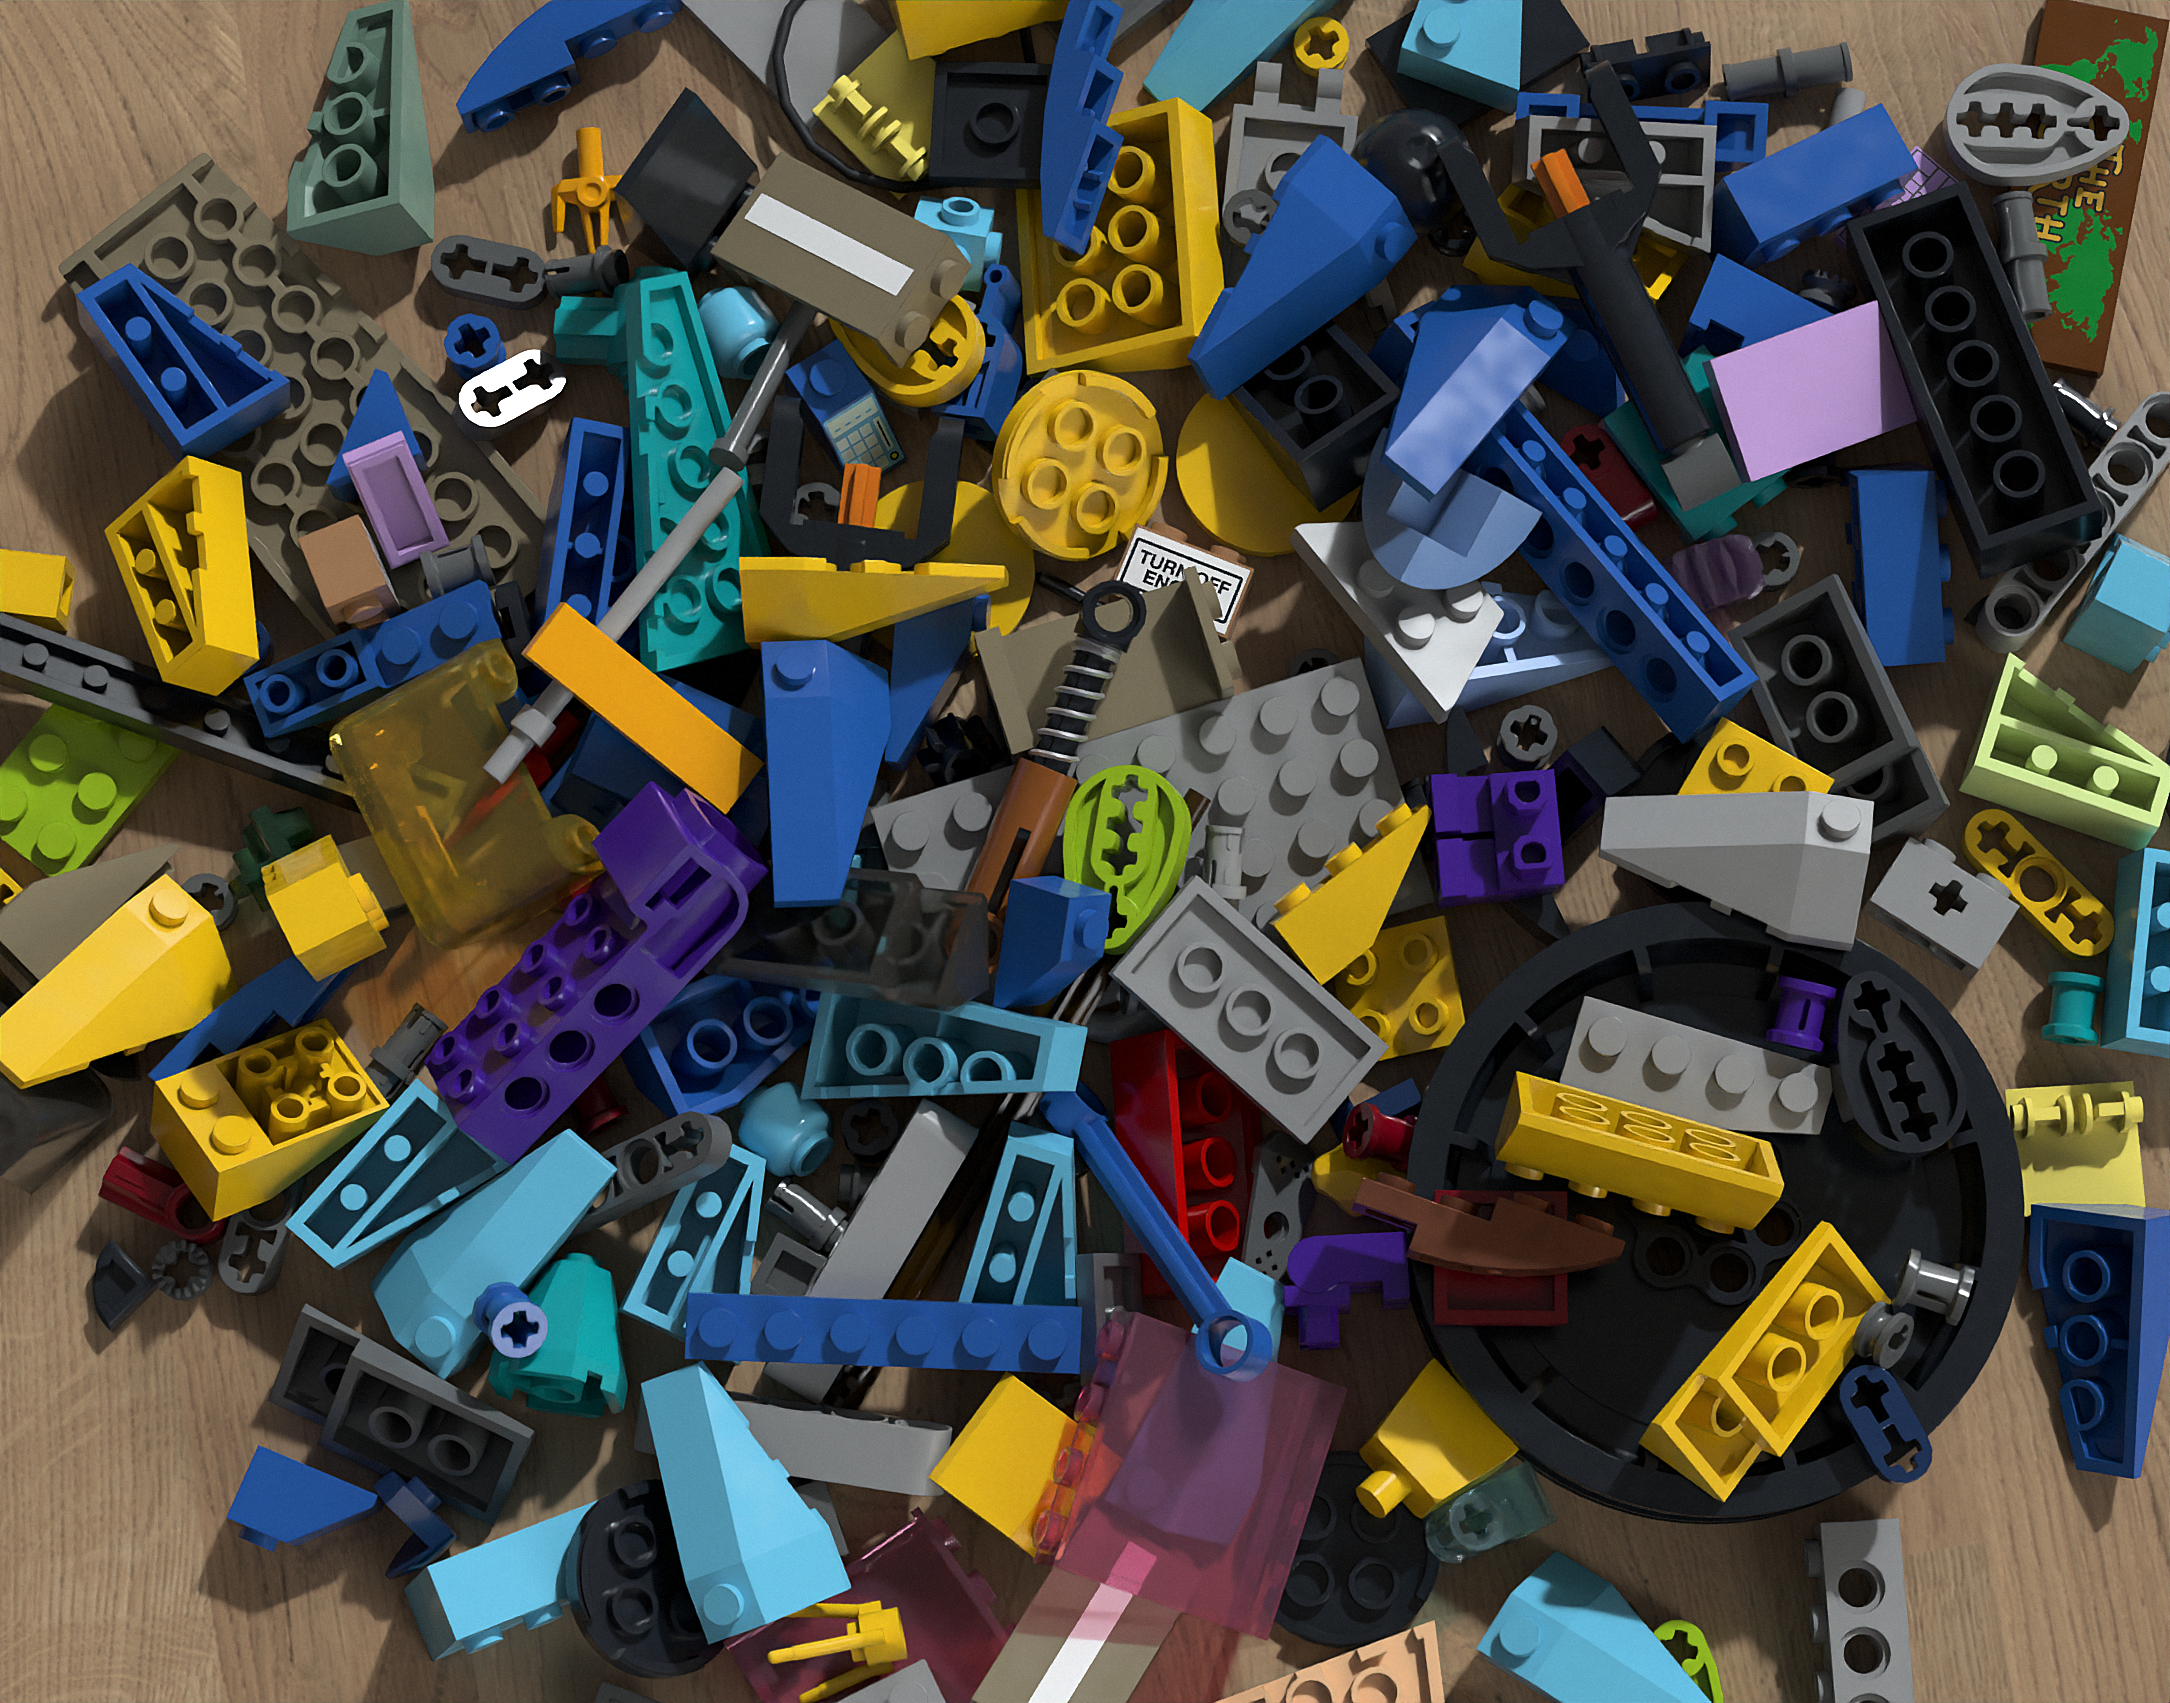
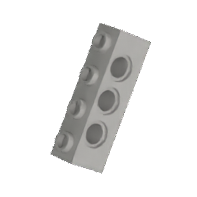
[1803,1518,1915,1703]

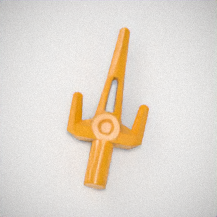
[551,127,623,298]

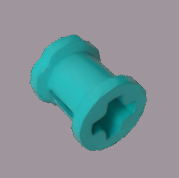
[2040,972,2106,1047]

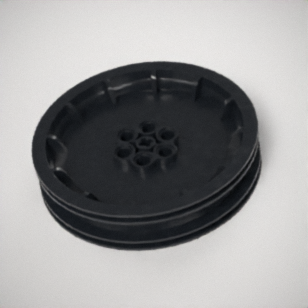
[1399,901,2025,1525]

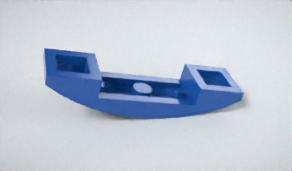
[1516,92,1769,173]

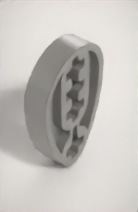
[1943,63,2129,187]

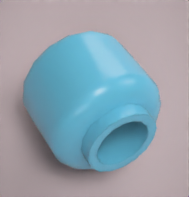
[697,286,781,380]
[738,1081,834,1177]

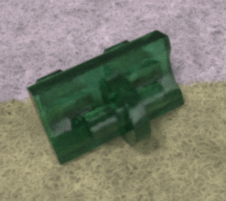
[228,805,315,912]

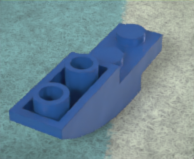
[456,0,682,134]
[243,579,508,738]

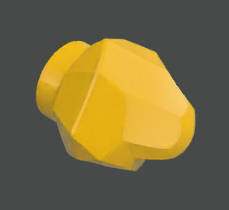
[1311,1143,1406,1217]

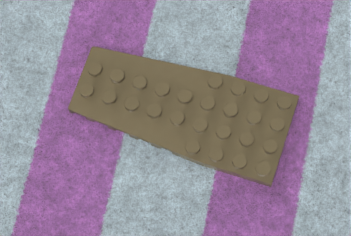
[58,153,547,716]

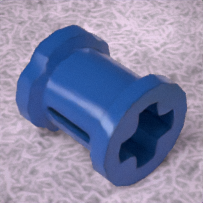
[444,313,507,382]
[472,1282,548,1358]

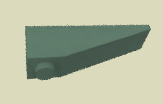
[286,0,435,256]

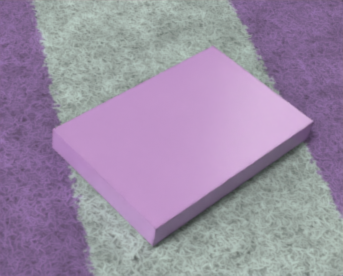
[1702,300,1918,483]

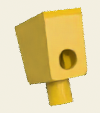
[1356,1358,1519,1519]

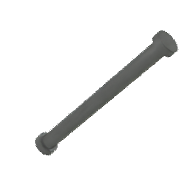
[709,300,817,472]

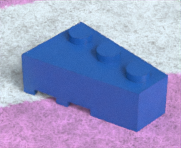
[1708,103,1919,271]
[1678,253,1834,358]

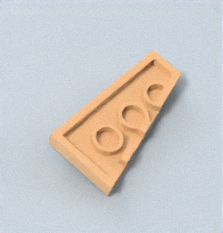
[1214,1620,1445,1703]

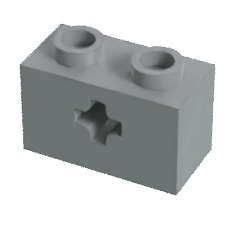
[1861,836,2020,980]

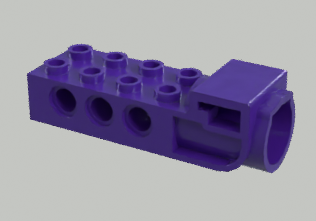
[424,782,771,1165]

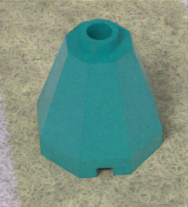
[487,1253,628,1418]

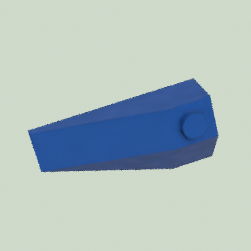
[759,640,892,908]
[620,920,879,1119]
[2028,1203,2170,1479]

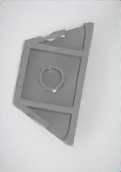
[1289,522,1505,725]

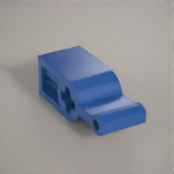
[931,264,1024,442]

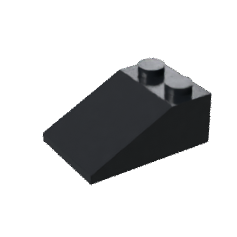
[613,87,760,284]
[1226,319,1402,513]

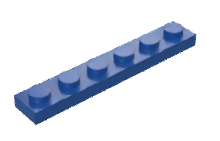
[685,1292,1082,1374]

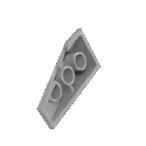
[1598,791,1874,952]

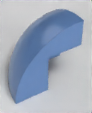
[1362,427,1542,590]

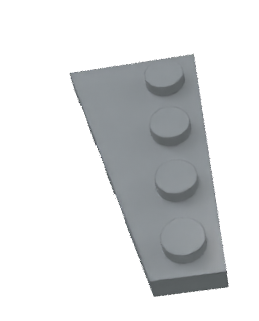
[1558,996,1833,1135]

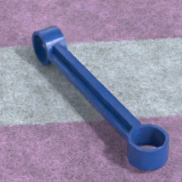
[1038,1078,1273,1383]

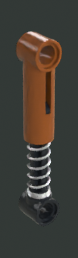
[944,580,1147,976]

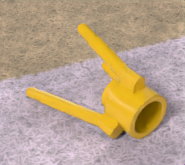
[767,1600,907,1703]

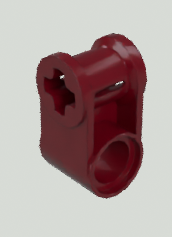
[1558,424,1659,533]

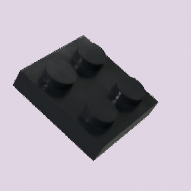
[929,60,1053,190]

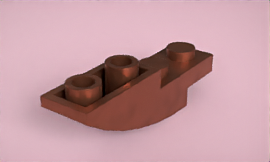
[1352,1172,1626,1277]

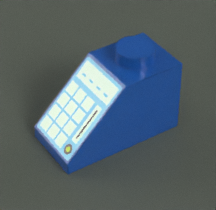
[785,338,907,478]

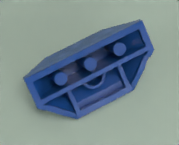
[532,417,640,655]

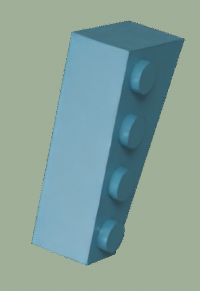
[800,972,1088,1099]

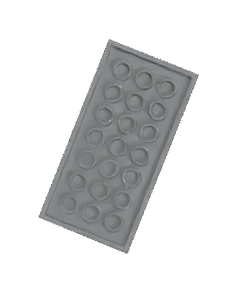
[870,656,1435,1014]

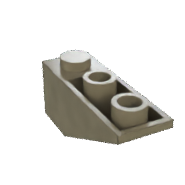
[0,842,180,986]

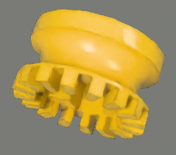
[1293,16,1349,79]

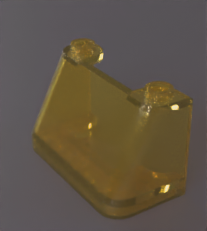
[329,638,606,950]

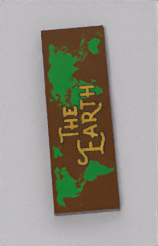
[1996,0,2170,379]

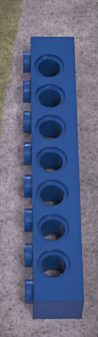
[1367,300,1759,744]

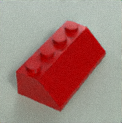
[1109,1030,1272,1300]

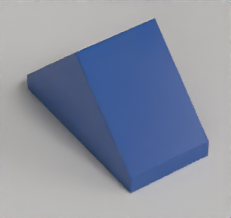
[326,368,429,503]

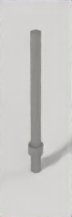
[482,467,744,785]

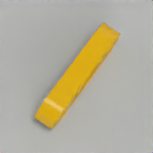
[1960,809,2115,961]

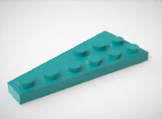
[624,271,773,674]

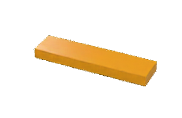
[521,602,764,814]

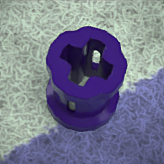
[1765,976,1837,1053]

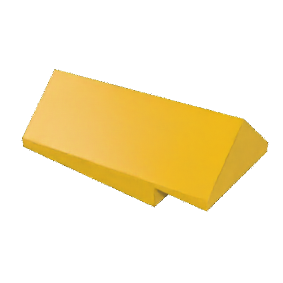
[1638,1221,1892,1502]

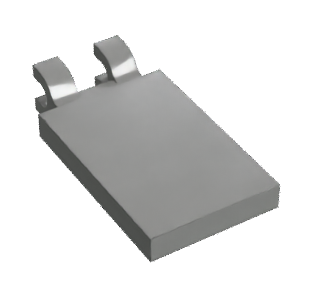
[680,0,890,134]
[1220,61,1358,289]

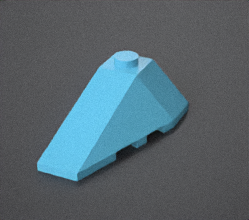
[369,1129,618,1381]
[1476,1551,1711,1703]

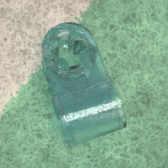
[1425,1461,1558,1564]

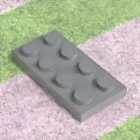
[1108,875,1389,1145]

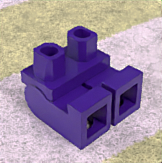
[1426,769,1565,908]
[1284,1231,1410,1351]

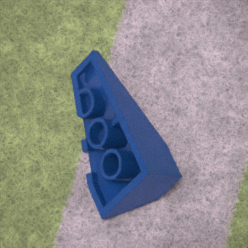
[1187,134,1418,401]
[1379,285,1579,503]

